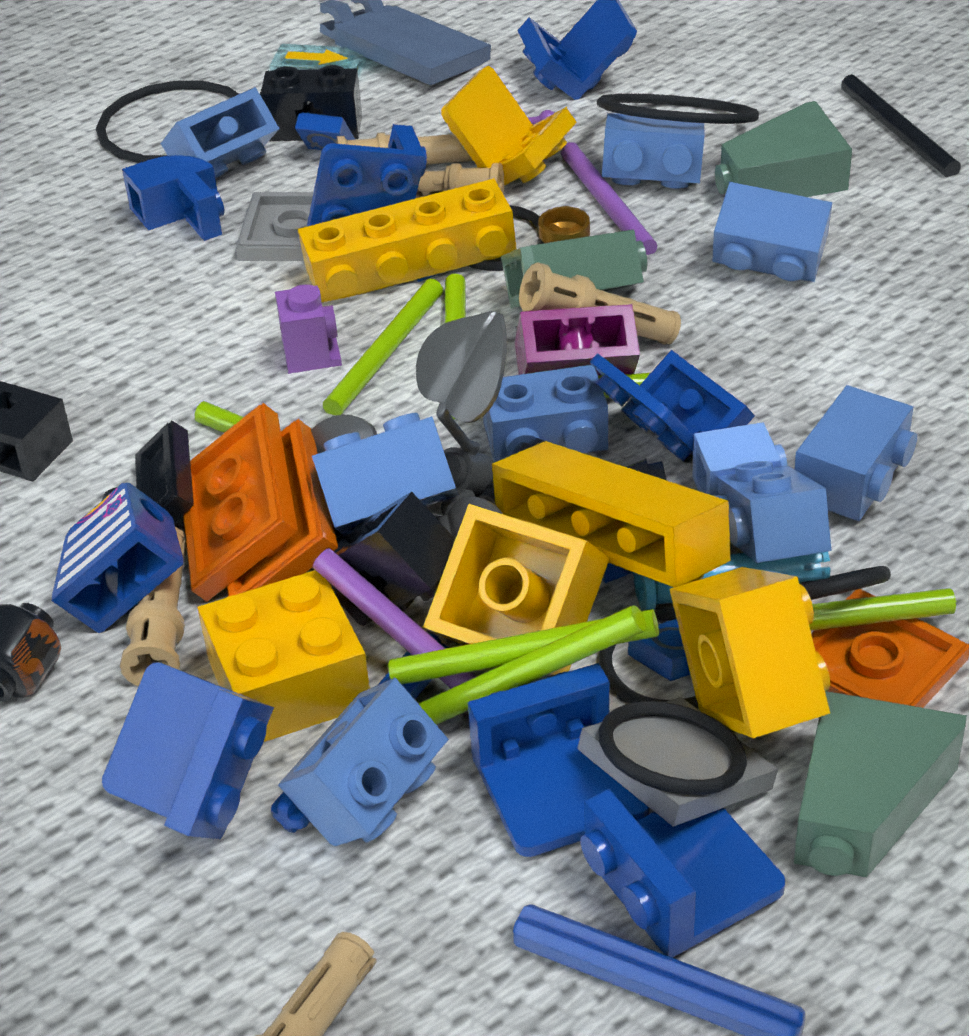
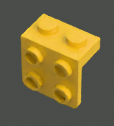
[441,66,577,186]

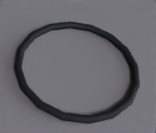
[96,80,239,163]
[597,93,759,124]

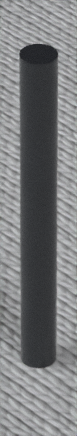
[841,74,961,178]

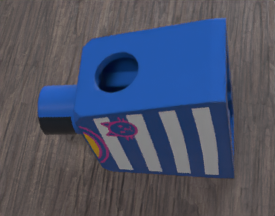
[51,483,183,633]

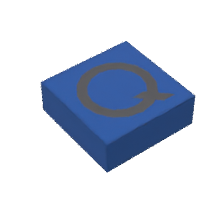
[295,113,355,150]
[628,619,690,681]

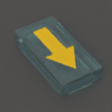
[270,44,367,78]

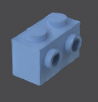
[160,87,279,179]
[602,113,705,189]
[712,182,833,282]
[483,365,608,462]
[794,385,917,521]
[312,413,459,534]
[715,461,832,563]
[278,678,449,846]

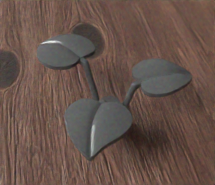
[311,311,507,539]

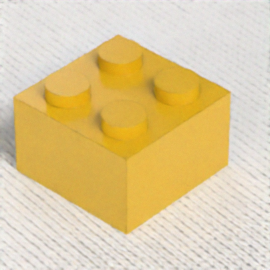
[423,504,610,676]
[669,567,830,738]
[197,570,370,742]

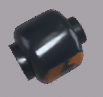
[0,603,61,702]

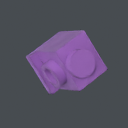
[275,284,342,374]

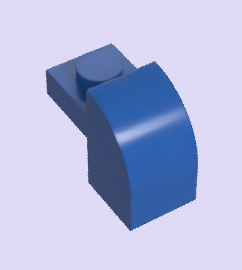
[122,155,225,241]

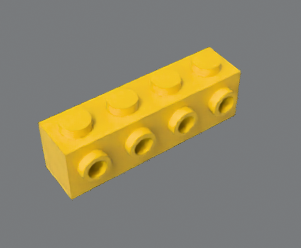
[298,178,517,303]
[492,441,731,587]

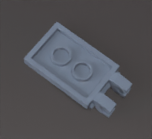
[320,0,491,86]

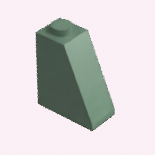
[715,101,852,197]
[501,229,647,308]
[794,691,967,878]

